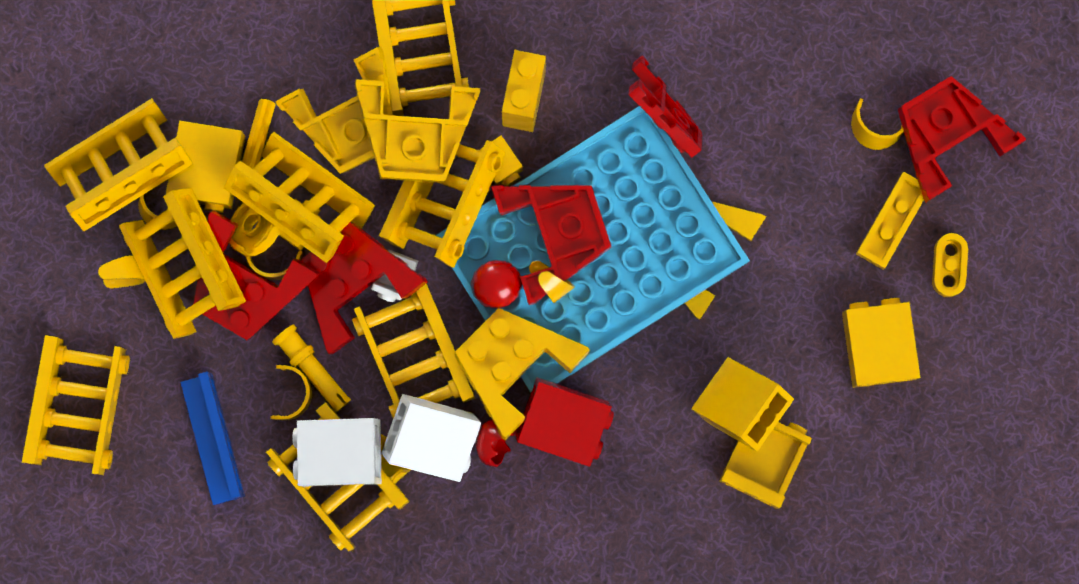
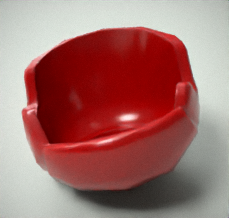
[470,260,522,308]
[476,418,517,467]

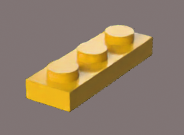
[856,172,924,270]

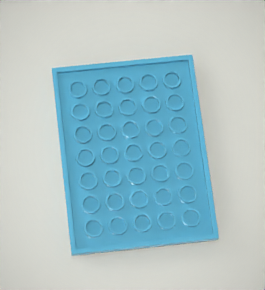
[436,106,750,392]

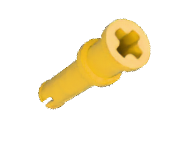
[272,324,351,413]

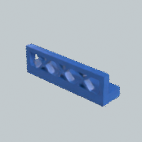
[180,371,245,505]

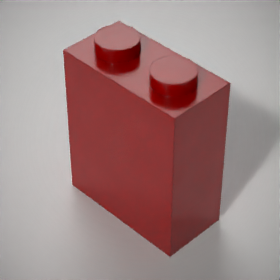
[515,377,614,467]

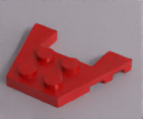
[628,55,702,158]
[898,76,1026,203]
[491,185,612,306]
[194,211,320,340]
[301,222,428,354]

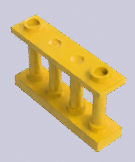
[372,0,469,116]
[44,98,193,231]
[224,132,375,263]
[379,140,505,268]
[119,188,246,339]
[352,284,475,419]
[22,335,130,475]
[266,402,410,551]

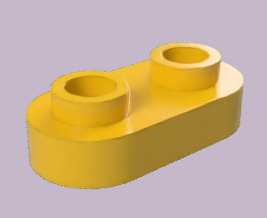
[932,233,968,297]

